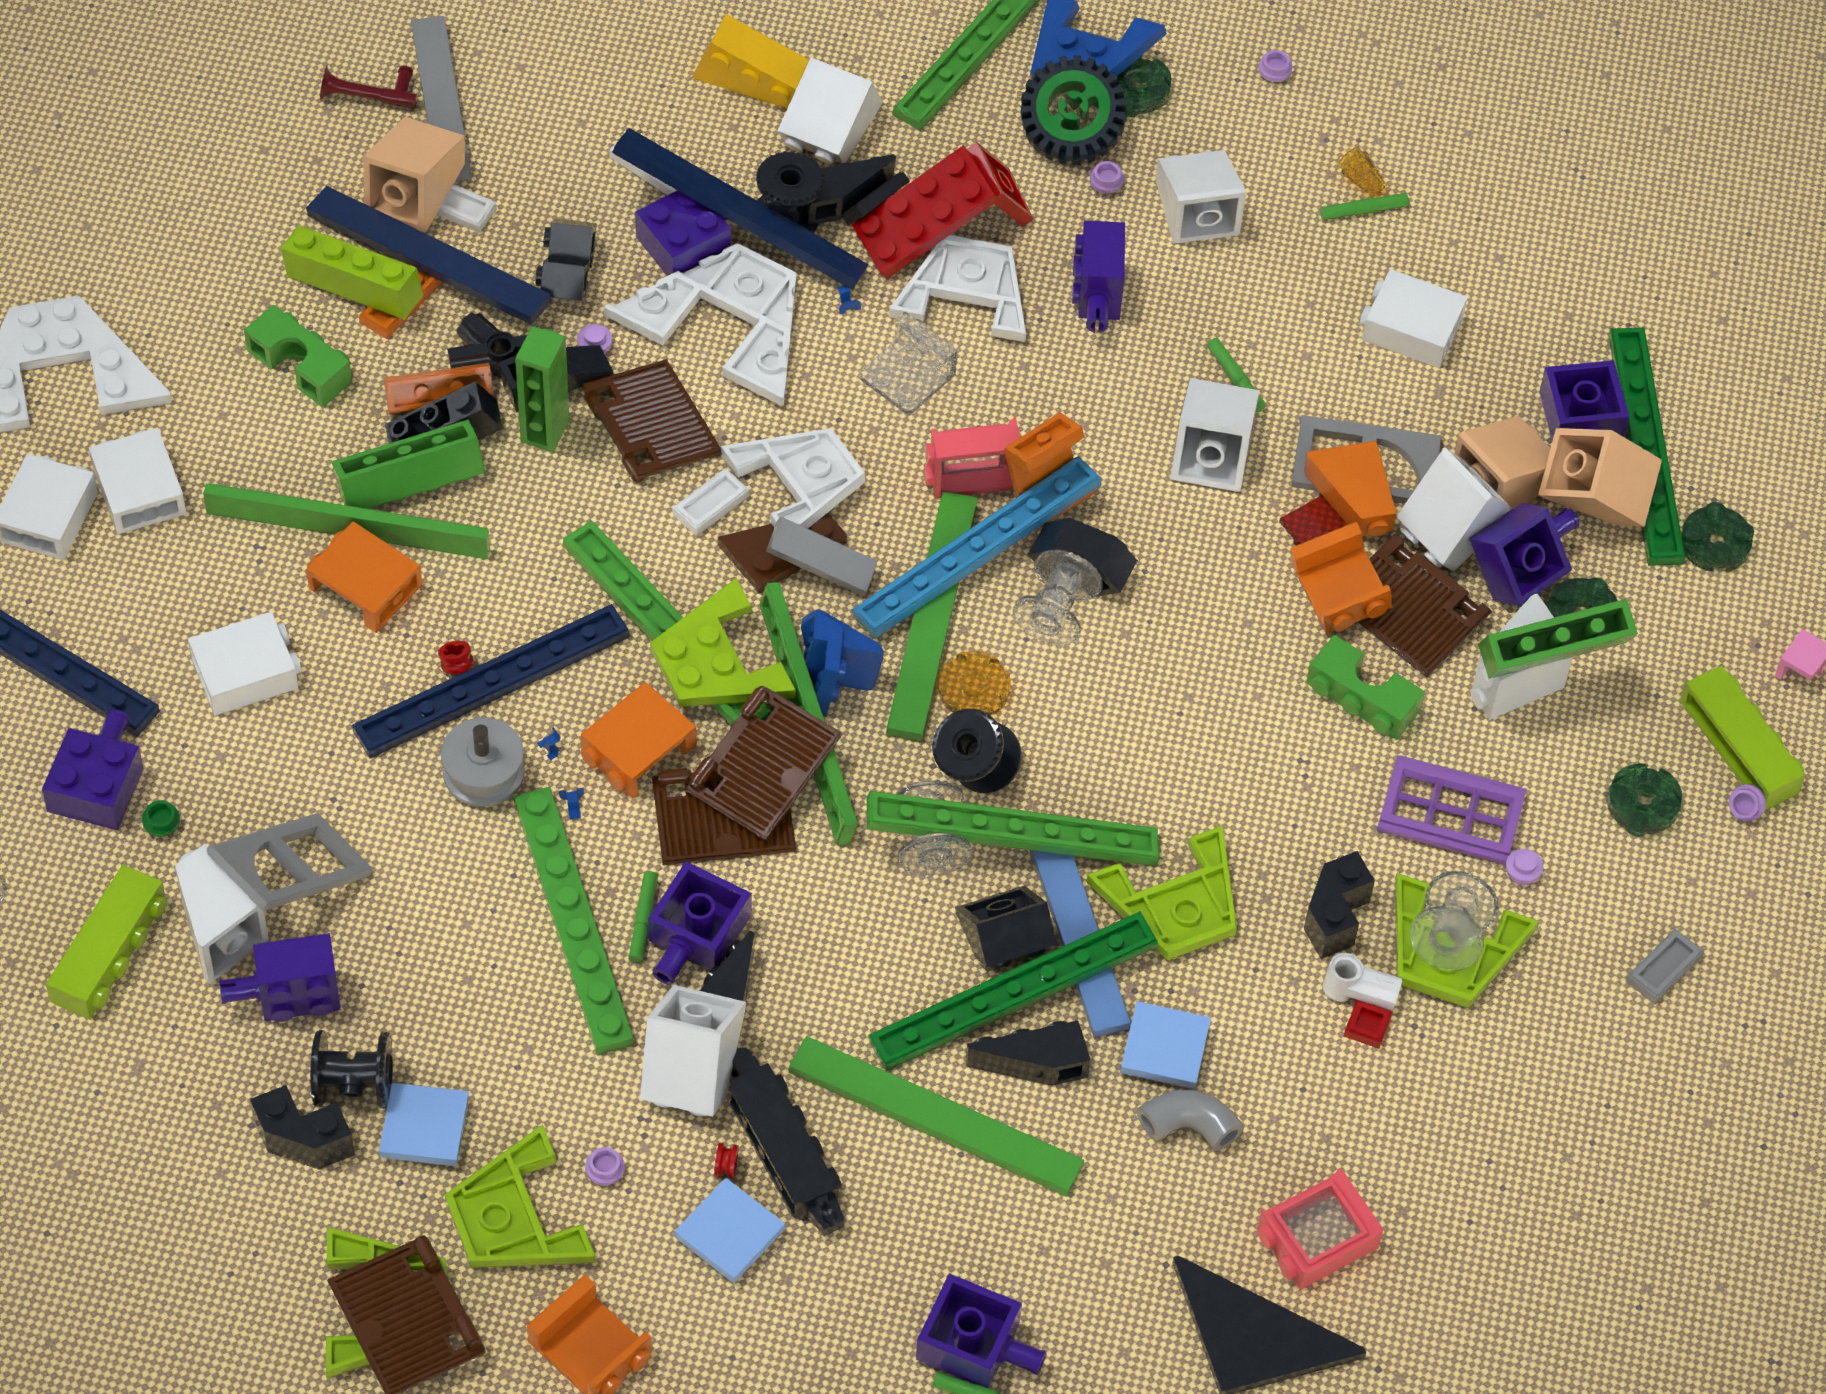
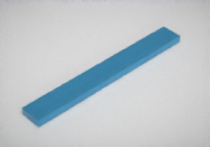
[852,456,1101,639]

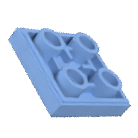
[1120,1001,1211,1089]
[379,1083,469,1166]
[674,1178,785,1284]

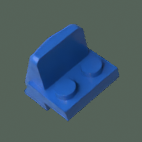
[801,609,884,716]

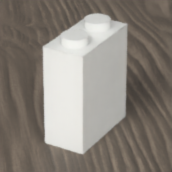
[1359,269,1468,368]
[89,427,186,535]
[0,454,98,560]
[188,611,302,716]

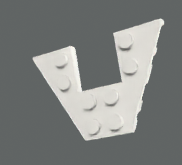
[604,243,796,406]
[0,296,172,433]

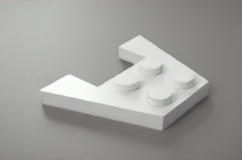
[889,235,1026,342]
[721,428,865,529]

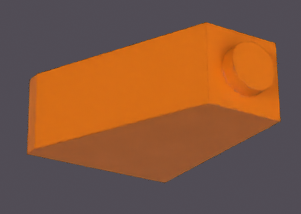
[1304,441,1397,537]

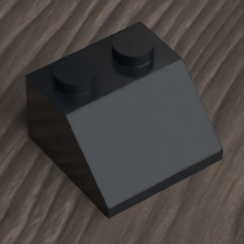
[955,885,1057,968]

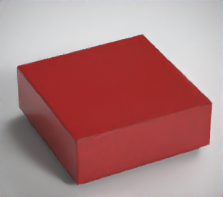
[1344,1000,1393,1049]

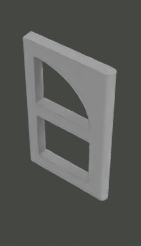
[1291,415,1442,504]
[207,813,373,911]

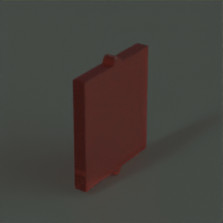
[1279,495,1347,546]

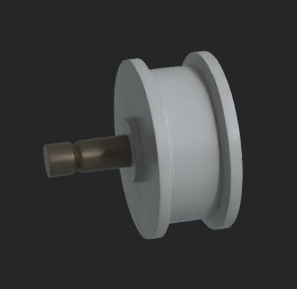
[441,717,525,807]

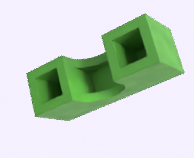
[244,305,352,407]
[1306,635,1425,740]

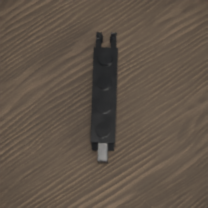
[730,1047,845,1236]

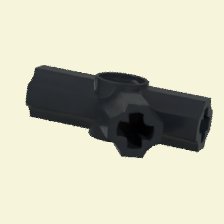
[447,312,527,378]

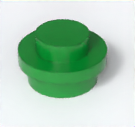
[142,800,180,837]

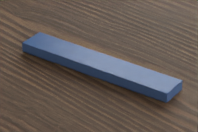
[1030,850,1131,1038]

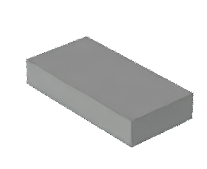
[1626,929,1704,1005]

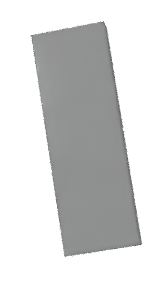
[766,517,878,596]

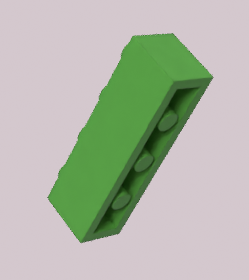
[515,326,570,453]
[331,420,485,509]
[1478,599,1638,679]

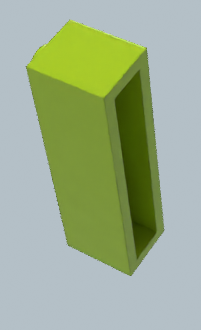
[280,225,423,320]
[1680,665,1806,810]
[46,864,167,1020]

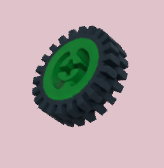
[1020,55,1126,165]

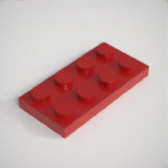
[851,145,999,279]

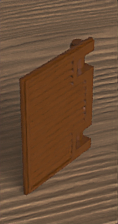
[582,359,722,483]
[1358,534,1492,678]
[686,686,843,840]
[652,768,796,865]
[327,1235,486,1394]

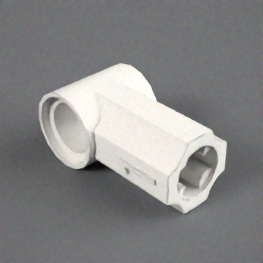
[1323,953,1402,1011]

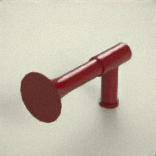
[320,66,417,109]

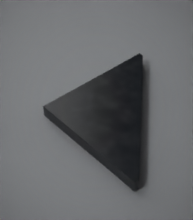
[1172,1256,1366,1394]

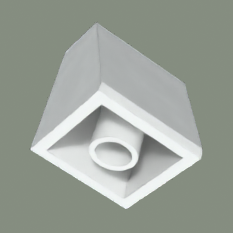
[777,57,883,165]
[1156,150,1246,244]
[1170,378,1260,492]
[1396,447,1513,572]
[1471,594,1573,720]
[175,843,269,984]
[640,985,746,1117]

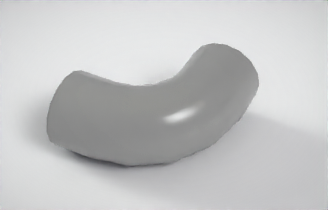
[1136,1090,1244,1151]

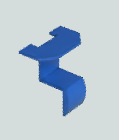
[837,286,861,315]
[537,727,561,760]
[559,787,584,819]

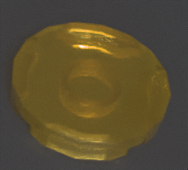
[938,651,1011,716]

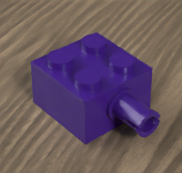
[635,190,731,276]
[1072,220,1125,333]
[1539,360,1629,441]
[1469,503,1579,606]
[42,709,144,830]
[648,861,752,985]
[219,933,341,1022]
[916,1273,1047,1388]

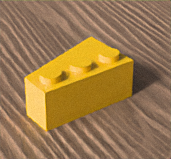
[691,14,810,109]

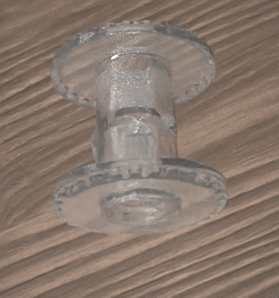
[1013,549,1103,646]
[896,780,972,876]
[1410,870,1499,971]

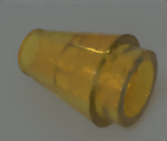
[1338,147,1387,198]

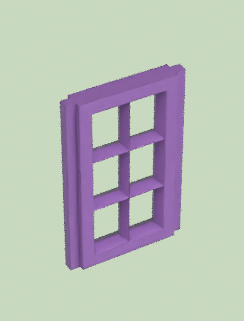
[1377,755,1527,865]

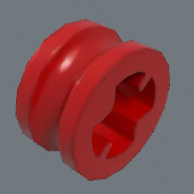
[438,640,474,674]
[714,1143,739,1180]

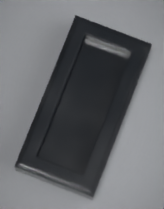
[841,172,910,226]

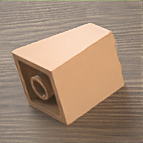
[363,117,465,233]
[1454,416,1551,509]
[1538,428,1662,527]

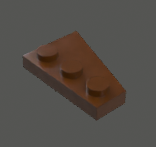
[718,513,847,594]

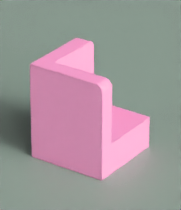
[1775,629,1826,680]

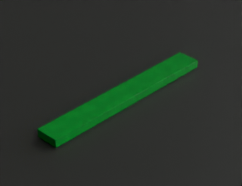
[1608,327,1685,566]
[868,911,1158,1071]

